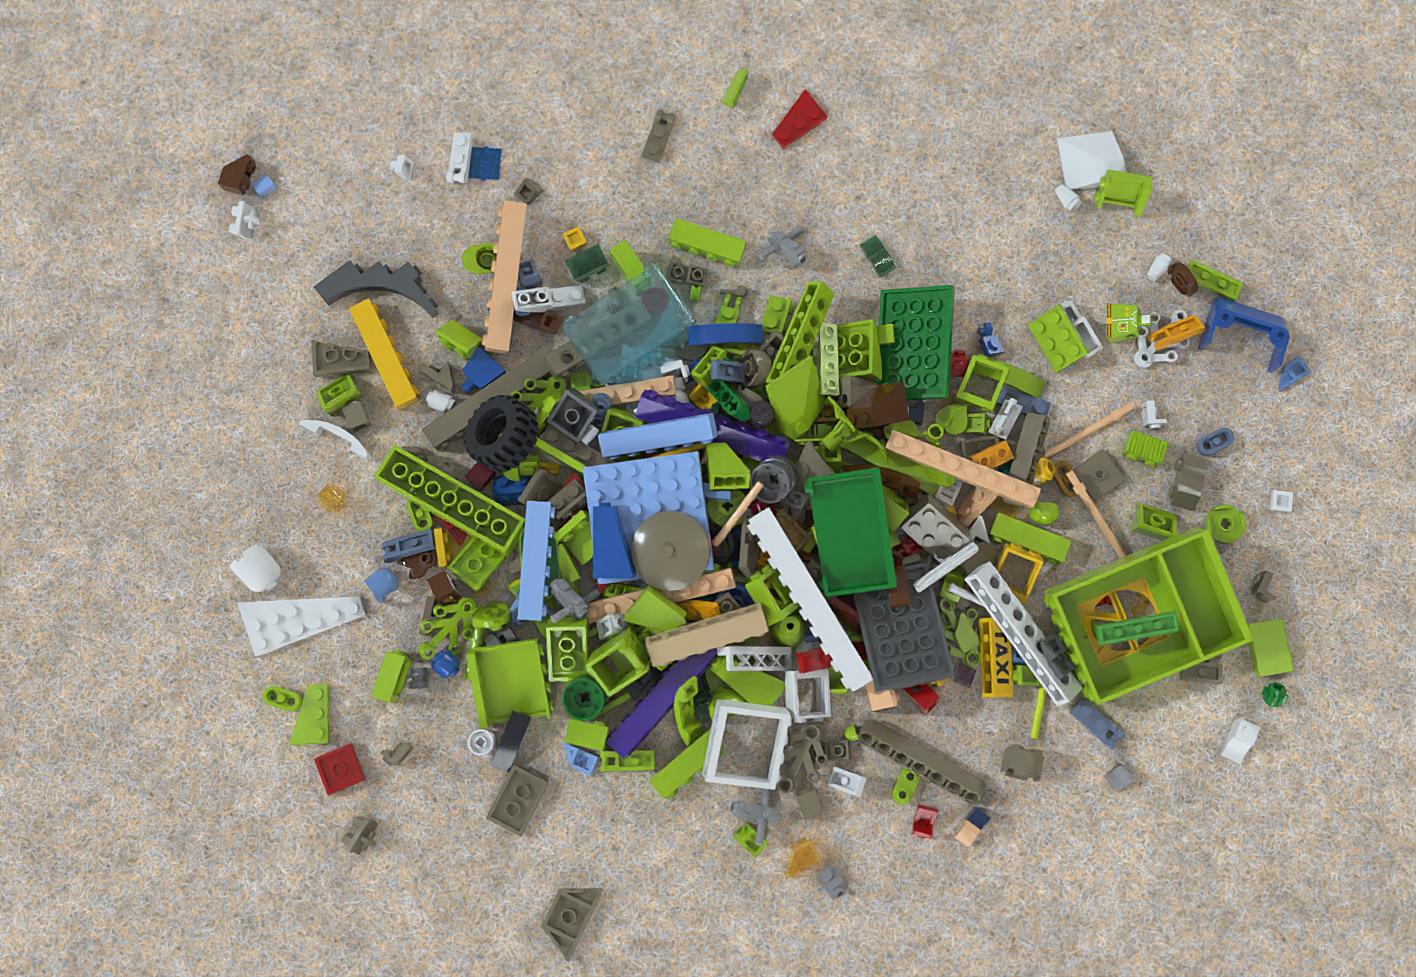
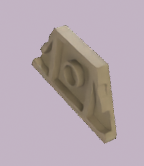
[777,441,835,510]
[541,888,604,962]

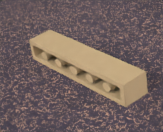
[646,603,769,667]

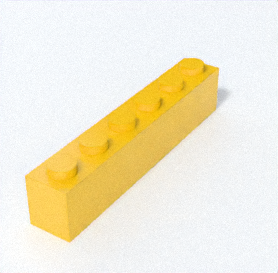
[349,298,420,411]

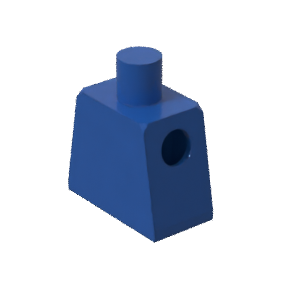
[460,347,506,394]

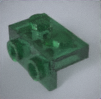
[565,244,610,283]

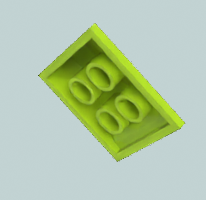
[837,319,882,382]
[765,356,826,439]

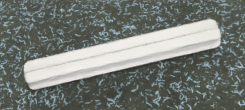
[913,542,979,592]

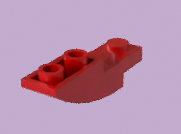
[797,639,867,673]

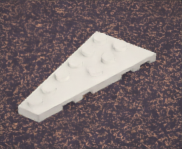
[237,597,367,657]

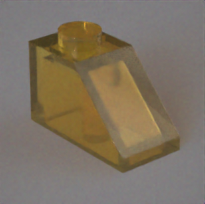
[784,837,822,879]

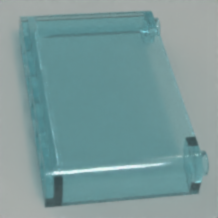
[562,262,697,386]

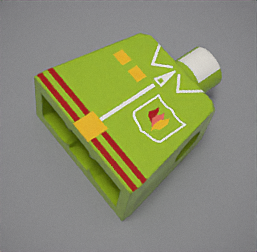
[1106,303,1152,343]

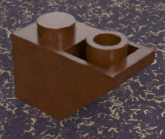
[217,154,256,195]

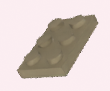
[486,764,549,837]

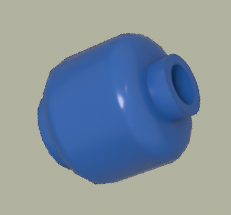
[431,650,460,679]

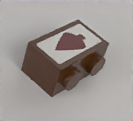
[427,570,462,606]

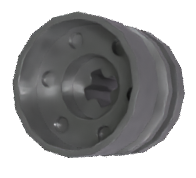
[750,455,798,503]

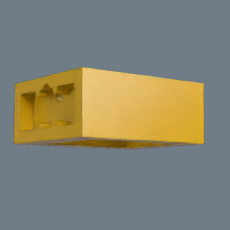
[995,543,1043,604]

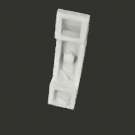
[299,420,372,461]

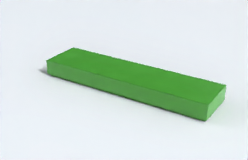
[1095,611,1179,646]

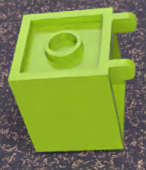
[585,627,652,697]

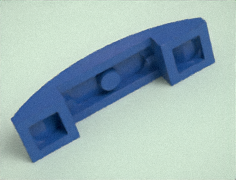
[687,323,763,346]

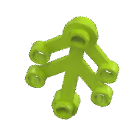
[510,376,566,412]
[418,597,476,659]
[938,598,981,668]

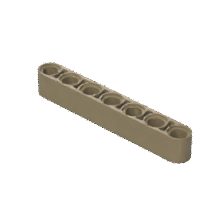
[858,719,986,805]

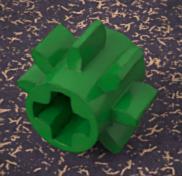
[1261,682,1289,707]

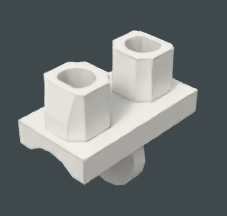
[229,201,260,239]

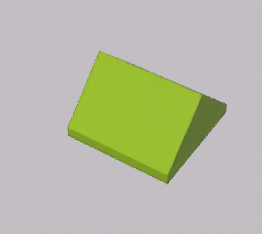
[316,374,363,416]
[1131,503,1177,541]

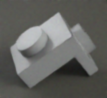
[815,863,848,899]

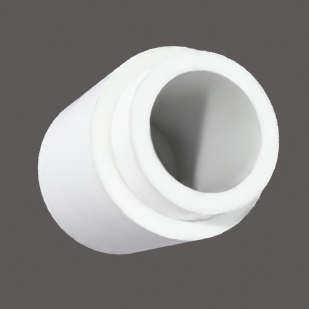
[426,389,456,414]

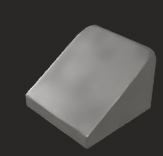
[1104,763,1135,792]

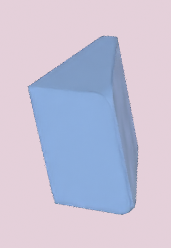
[251,174,277,199]

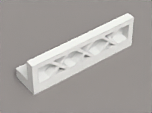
[717,646,792,671]

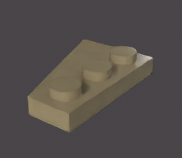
[311,340,371,377]

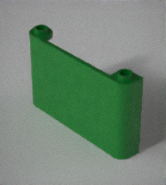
[804,467,897,597]

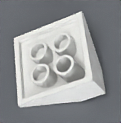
[1057,131,1126,191]

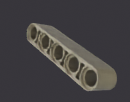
[1003,413,1050,507]

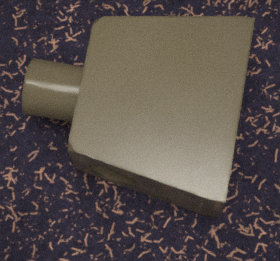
[838,376,879,410]

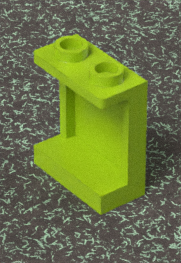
[1094,169,1152,217]

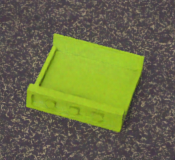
[466,638,554,730]

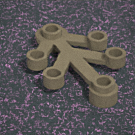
[778,722,829,794]

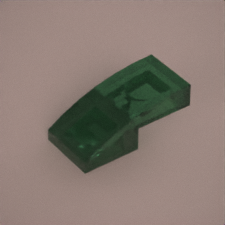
[859,235,896,277]

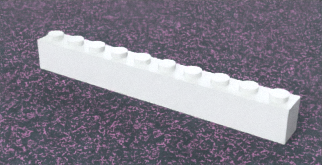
[747,507,873,692]

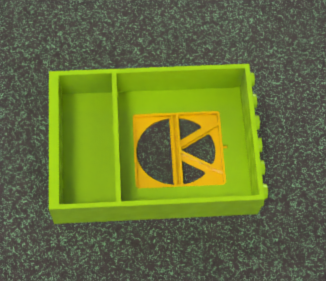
[1043,527,1254,705]

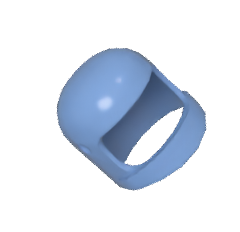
[364,567,399,604]

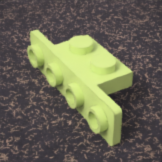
[809,322,839,396]

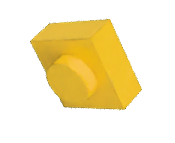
[562,226,587,252]

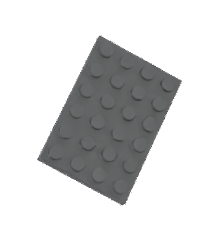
[852,562,955,693]

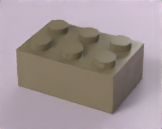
[901,493,971,563]

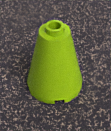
[769,611,808,649]

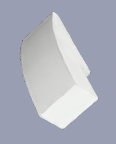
[1061,300,1103,358]

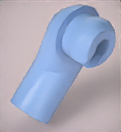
[510,599,525,626]

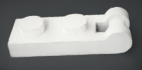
[446,133,474,183]

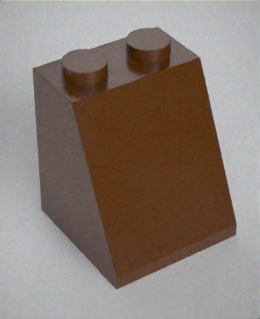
[846,382,909,429]

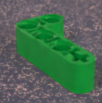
[704,355,752,422]

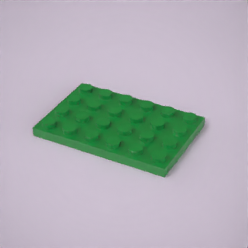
[875,285,955,400]

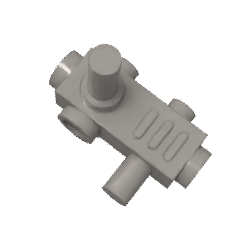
[758,226,808,269]
[550,578,600,623]
[730,788,778,846]

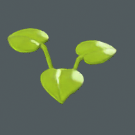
[821,396,889,464]
[883,404,968,488]

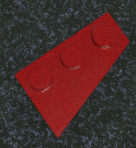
[772,89,827,150]

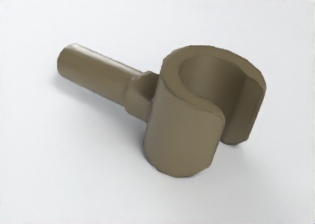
[720,285,748,299]

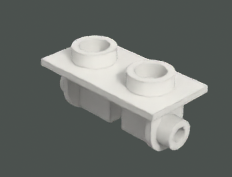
[989,398,1023,440]

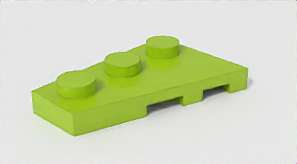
[289,684,330,745]

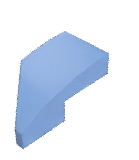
[563,743,600,776]

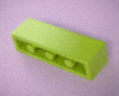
[668,218,747,268]
[988,512,1072,566]
[649,729,725,799]

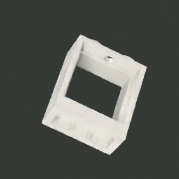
[785,669,831,723]

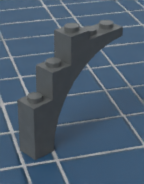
[314,260,439,318]

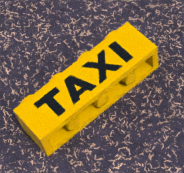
[979,617,1014,698]

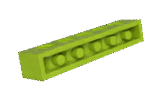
[766,281,835,384]

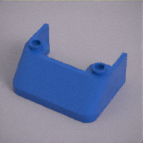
[1198,298,1290,373]

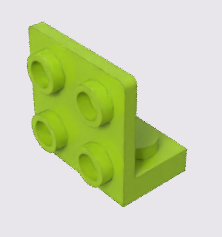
[553,510,593,565]

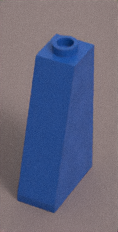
[593,502,636,579]

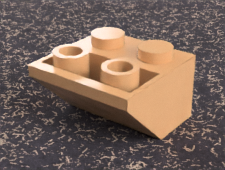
[865,671,900,711]

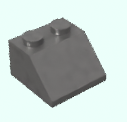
[547,387,598,443]

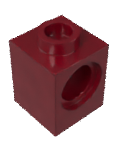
[465,462,497,491]

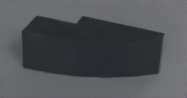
[490,710,531,772]

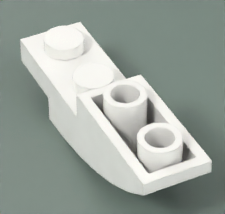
[511,285,586,312]

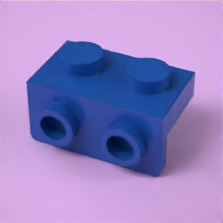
[493,475,532,506]

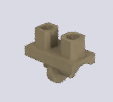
[342,816,378,855]

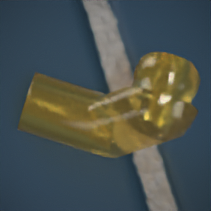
[1129,592,1150,618]

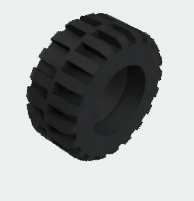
[464,395,539,472]

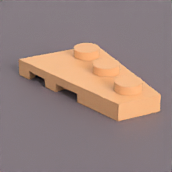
[956,486,998,527]

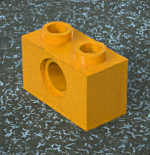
[967,441,1014,469]

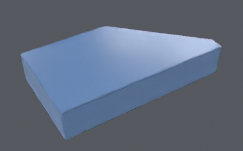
[1278,356,1310,391]

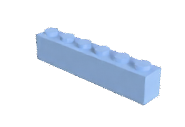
[598,413,718,459]
[517,501,555,621]

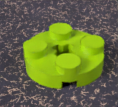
[1205,505,1246,544]
[471,602,511,631]

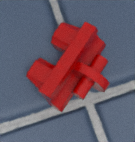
[891,536,924,566]

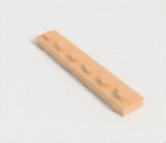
[579,375,677,406]

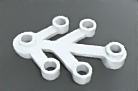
[1134,310,1190,368]

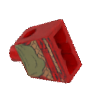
[903,684,940,716]

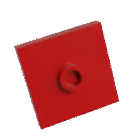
[314,743,366,796]

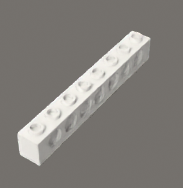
[965,561,1082,706]

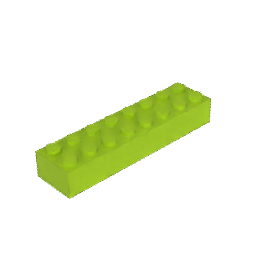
[374,445,526,557]

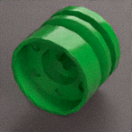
[562,674,607,720]

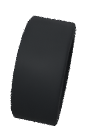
[709,527,740,564]

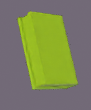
[1248,618,1295,677]

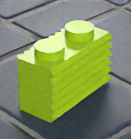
[1121,430,1169,468]

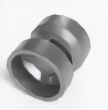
[408,668,428,689]

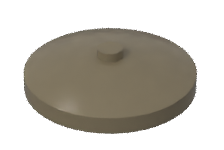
[631,511,710,591]

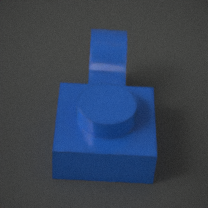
[977,322,1004,357]

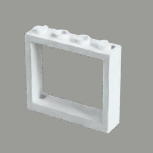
[702,699,792,790]

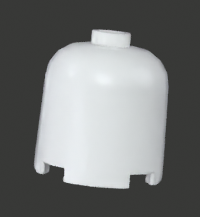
[230,543,281,592]

